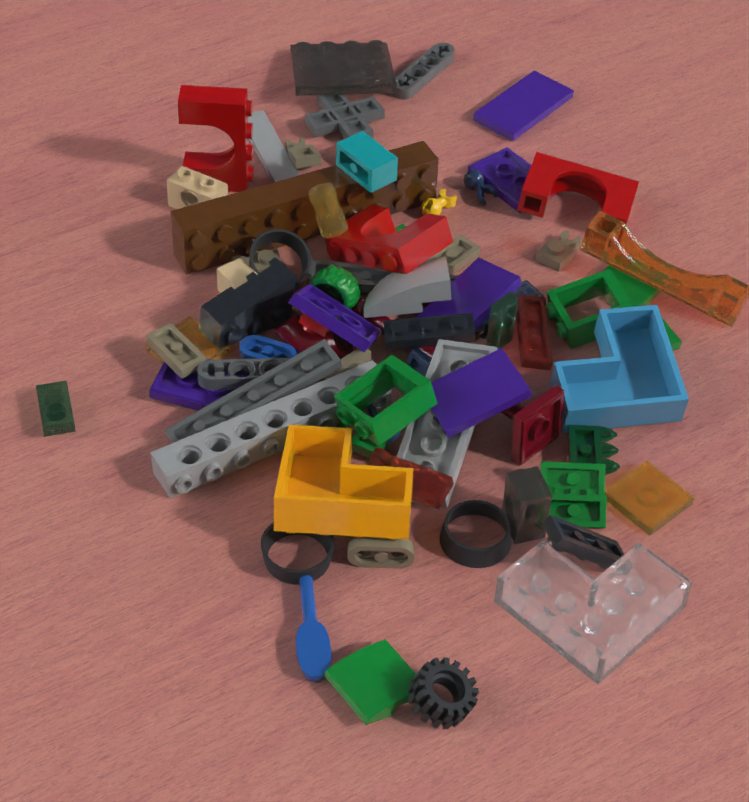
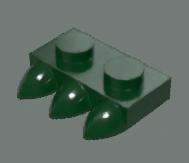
[567,425,620,476]

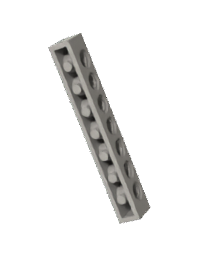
[150,360,392,499]

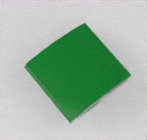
[540,461,607,528]
[324,639,416,725]

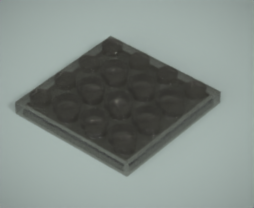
[290,40,397,96]

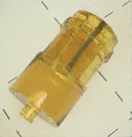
[308,183,348,238]

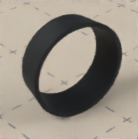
[249,229,312,287]
[440,500,511,568]
[261,522,334,584]

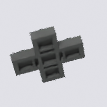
[305,89,385,139]

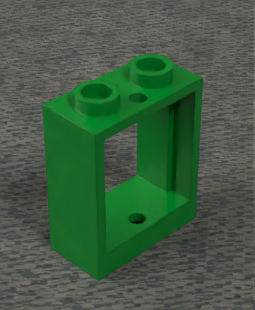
[544,268,634,349]
[334,355,437,446]

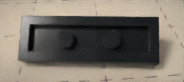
[384,313,476,350]
[542,515,630,573]

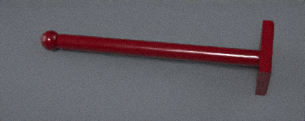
[351,298,564,466]

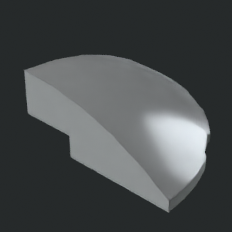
[364,256,451,318]

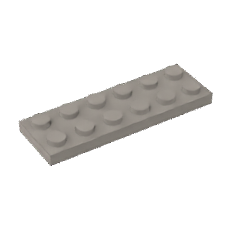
[393,339,498,508]

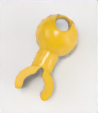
[421,189,457,215]

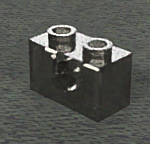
[502,466,552,544]

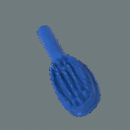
[296,575,331,682]

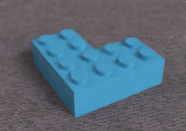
[549,305,689,433]

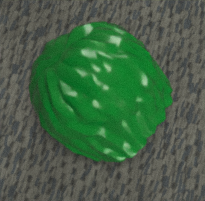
[308,264,360,310]

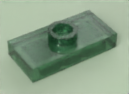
[486,291,518,348]
[36,380,76,437]

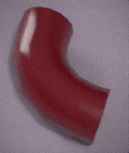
[274,314,353,359]

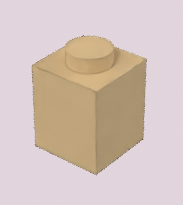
[217,258,257,293]

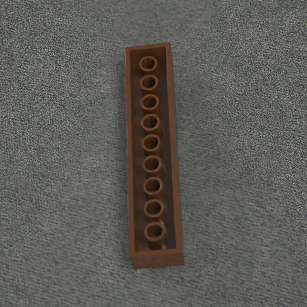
[171,141,439,275]

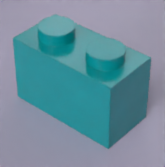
[336,131,398,193]

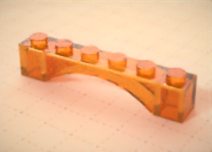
[580,211,749,327]

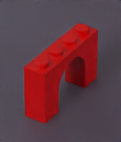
[177,85,254,192]
[517,152,639,241]
[323,205,453,274]

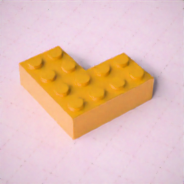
[274,424,413,540]

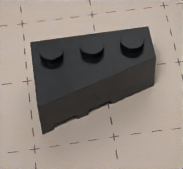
[199,257,297,349]

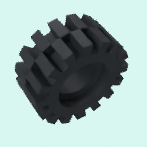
[408,657,479,729]

